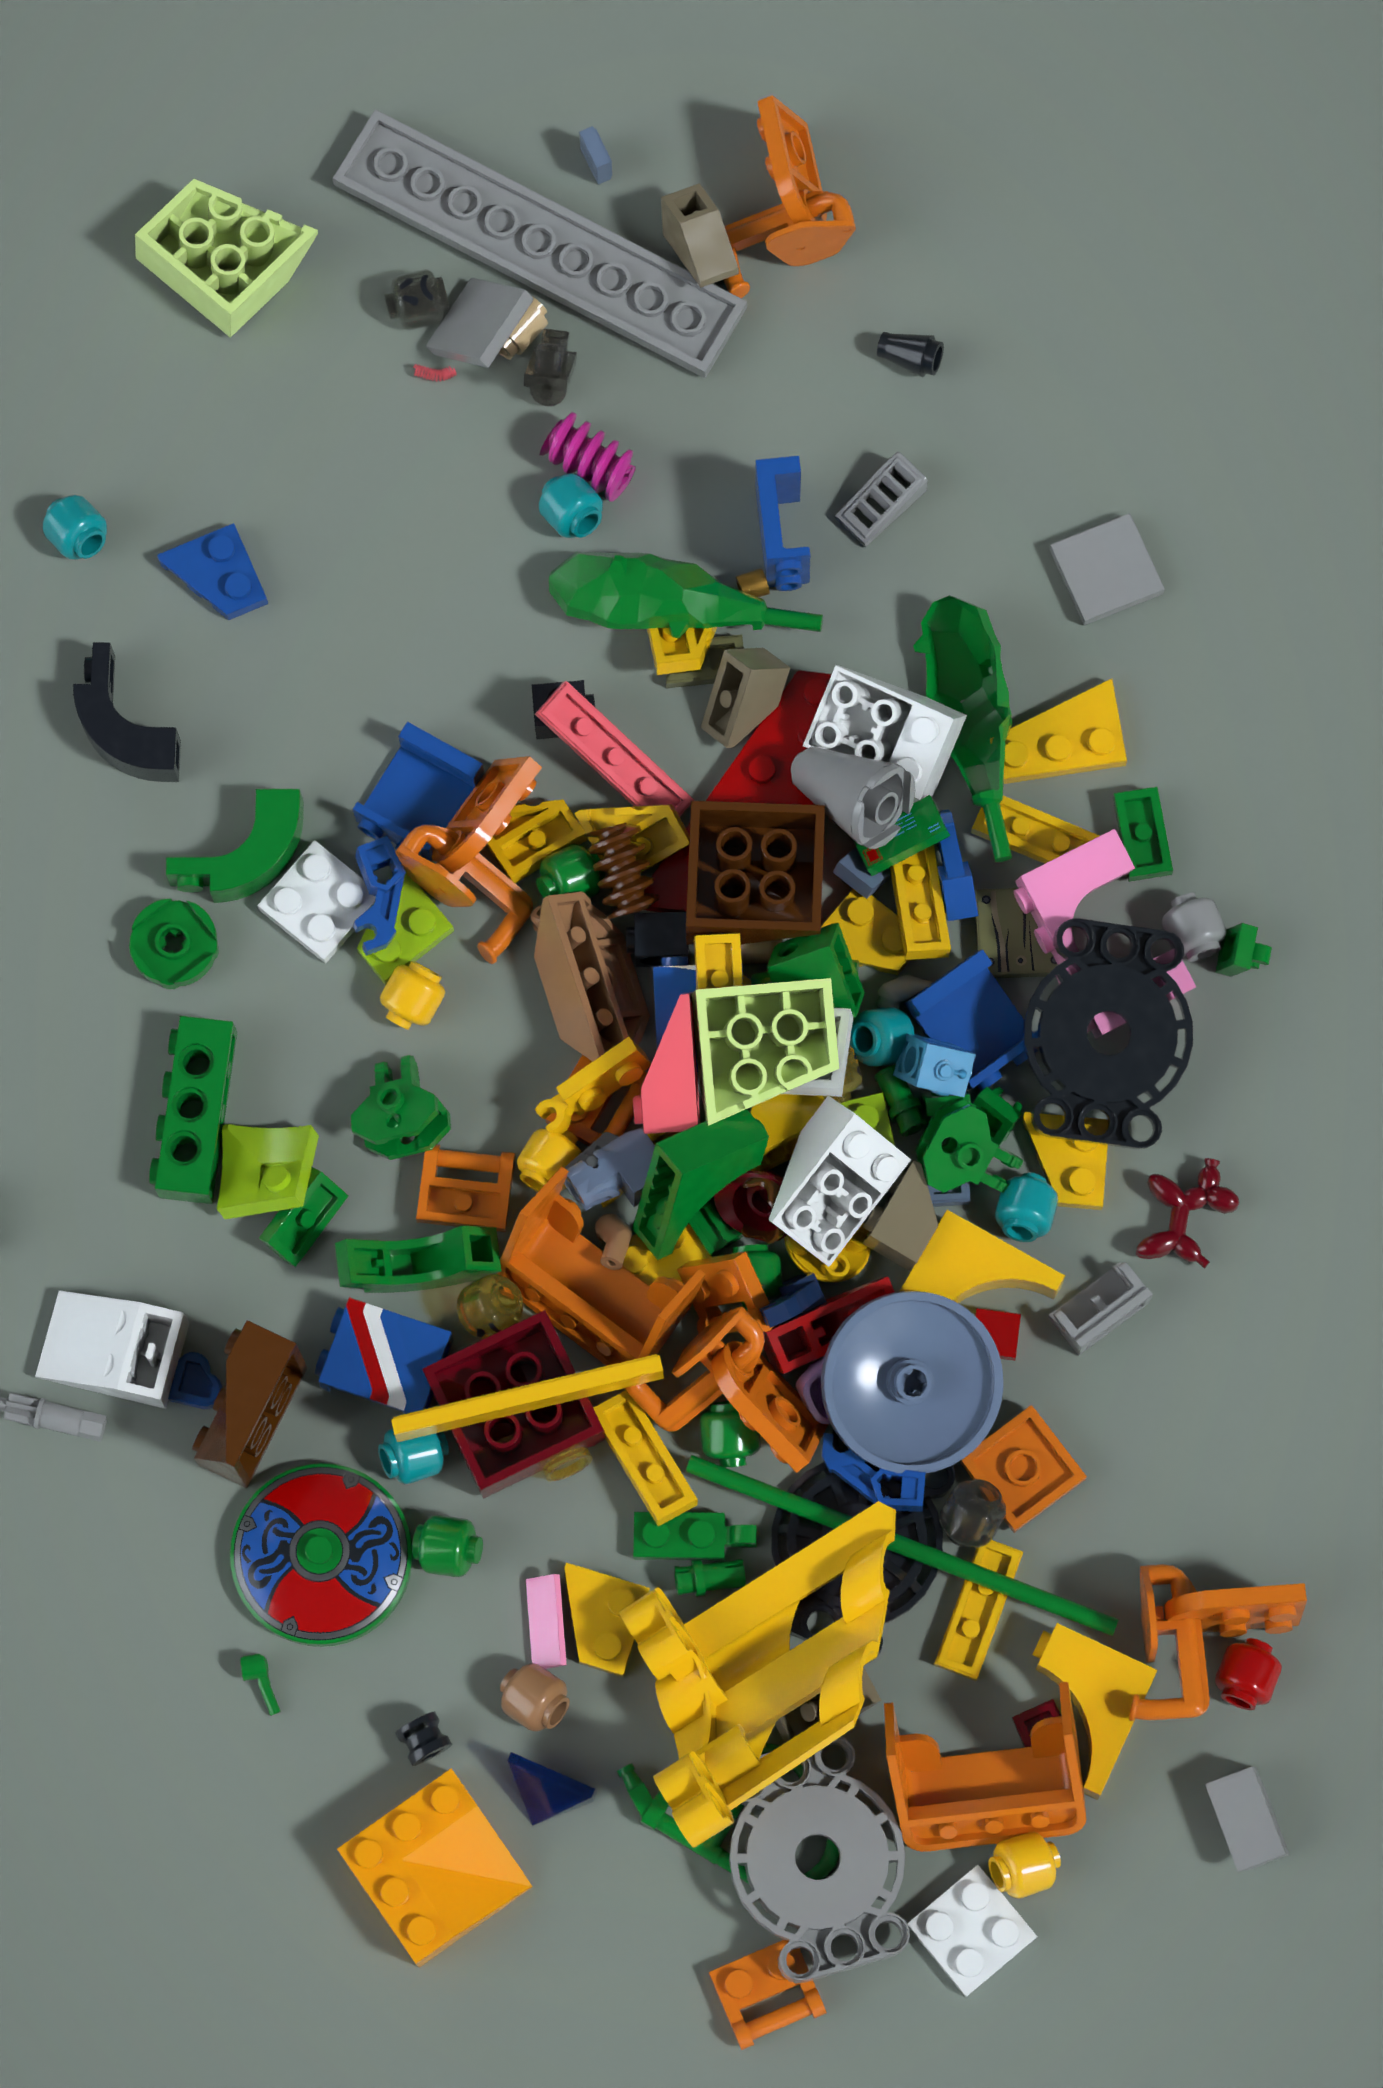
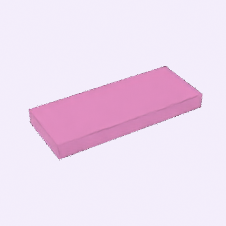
[526,1574,567,1669]

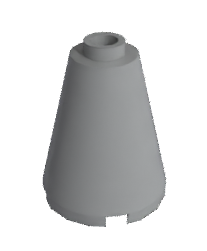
[791,747,916,849]

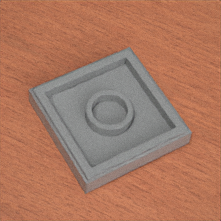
[426,278,534,368]
[1049,513,1165,626]

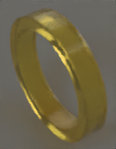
[542,1447,593,1481]

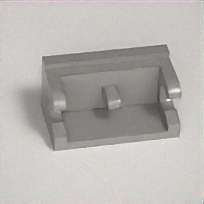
[1048,1261,1153,1356]
[1205,1766,1290,1872]

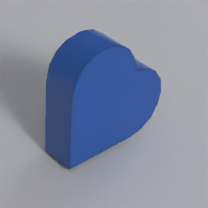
[168,1352,223,1409]

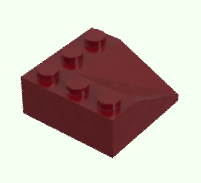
[422,1310,605,1499]

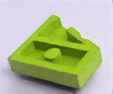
[357,867,454,985]

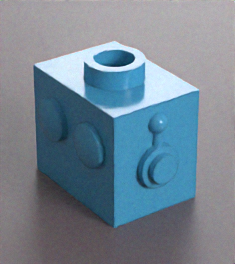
[893,1033,976,1097]

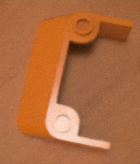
[496,1166,706,1366]
[884,1682,1086,1852]

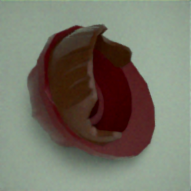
[714,1170,787,1244]

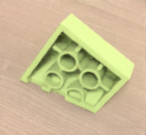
[135,179,318,338]
[691,978,839,1126]

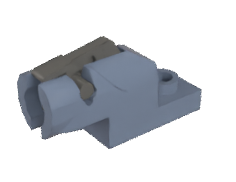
[564,1128,655,1211]

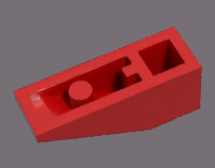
[763,1276,895,1374]

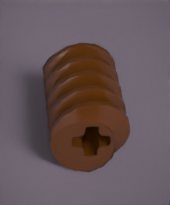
[584,823,660,920]

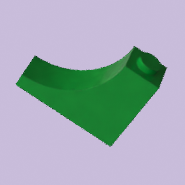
[632,1109,769,1260]

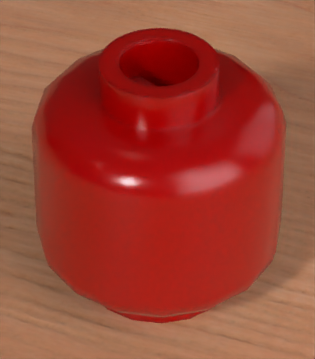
[1215,1638,1282,1710]

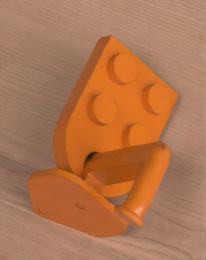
[723,95,856,298]
[395,756,542,964]
[625,1306,828,1473]
[1129,1564,1307,1721]

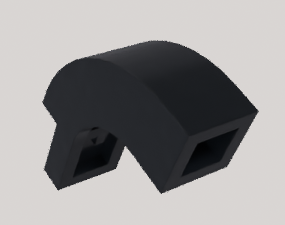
[73,642,181,782]

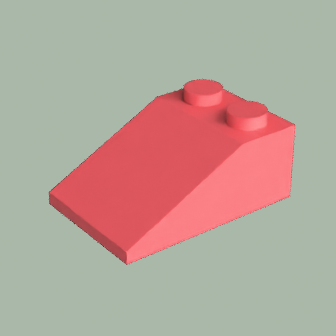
[633,992,701,1134]

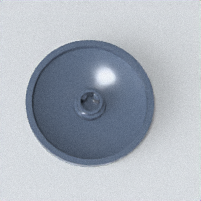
[821,1291,1003,1473]

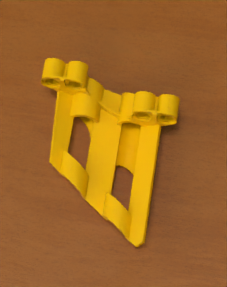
[619,1501,896,1848]

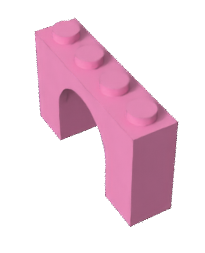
[1014,829,1196,1038]

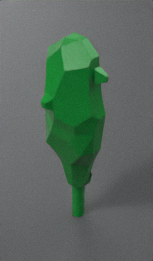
[549,552,823,638]
[913,595,1012,862]

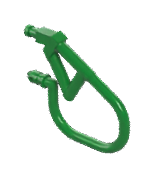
[616,1743,839,1884]

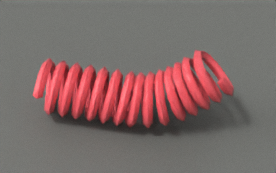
[413,364,457,382]

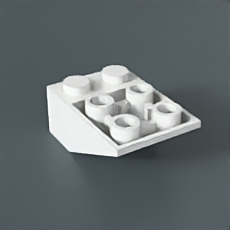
[803,665,967,800]
[769,1096,911,1267]
[35,1291,189,1409]

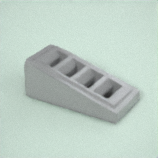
[835,451,928,548]

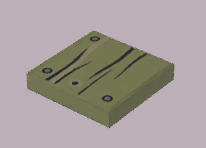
[975,888,1058,978]

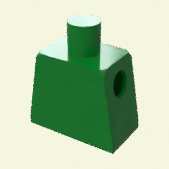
[751,923,865,1018]

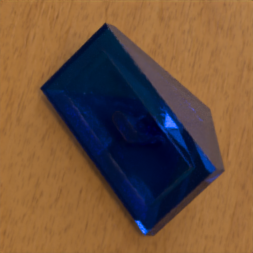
[507,1752,597,1826]

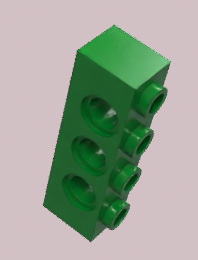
[149,1016,237,1204]

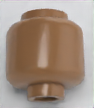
[500,1663,570,1732]

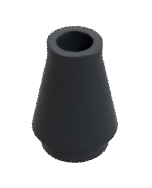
[877,332,944,377]

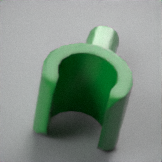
[240,1654,281,1716]

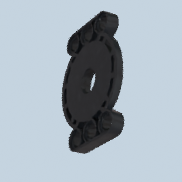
[1024,919,1193,1149]
[771,1430,955,1663]

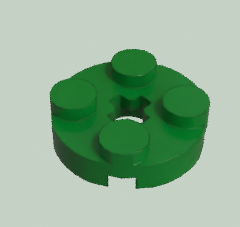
[129,899,219,990]

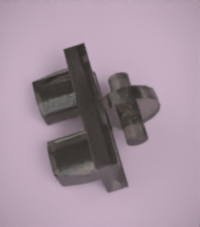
[524,329,577,406]

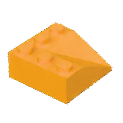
[337,1768,533,1968]

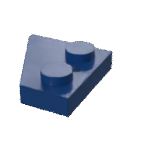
[157,523,268,621]

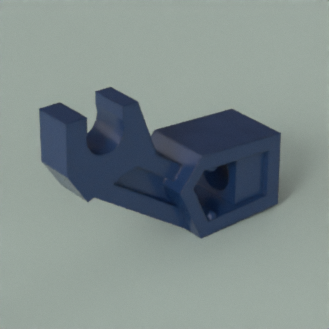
[759,1272,826,1328]

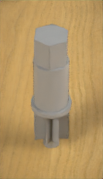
[0,1392,107,1442]

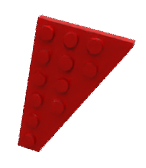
[645,670,832,912]

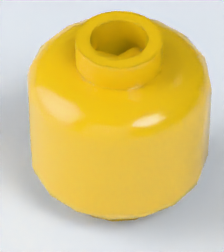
[380,961,445,1030]
[517,1128,582,1192]
[988,1832,1061,1899]

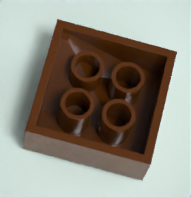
[686,801,825,945]
[192,1320,308,1488]

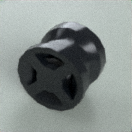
[395,1711,452,1766]

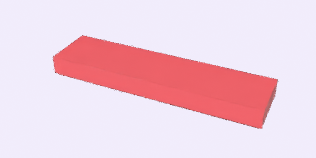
[535,681,694,817]

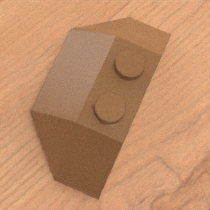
[534,892,650,1062]

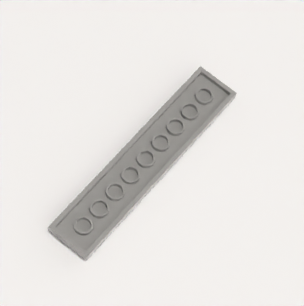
[333,109,747,378]

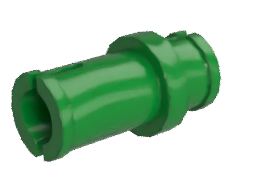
[874,1065,928,1137]
[674,1559,746,1597]

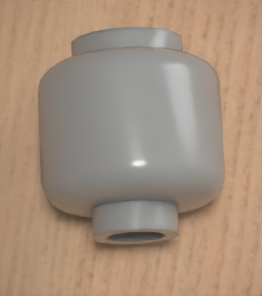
[1162,892,1227,962]

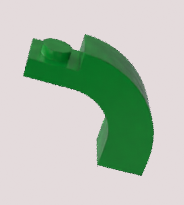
[166,789,304,903]
[335,1226,502,1293]

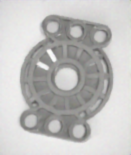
[729,1736,910,1984]

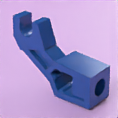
[936,809,978,921]
[353,836,406,956]
[822,1433,926,1512]

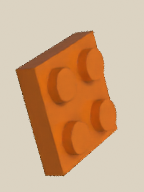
[959,1405,1087,1533]

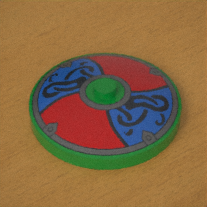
[230,1463,413,1647]

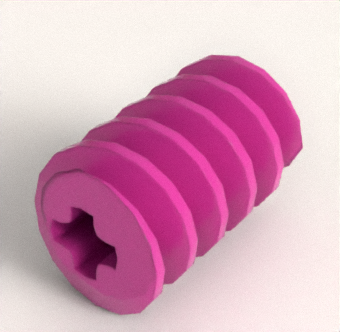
[539,412,636,502]

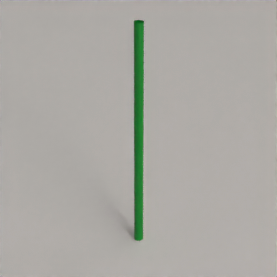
[685,1455,1119,1636]

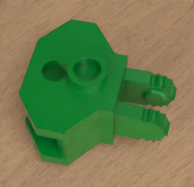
[351,1055,451,1160]
[915,1098,1024,1193]

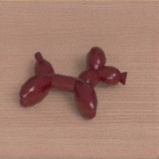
[1136,1158,1239,1269]

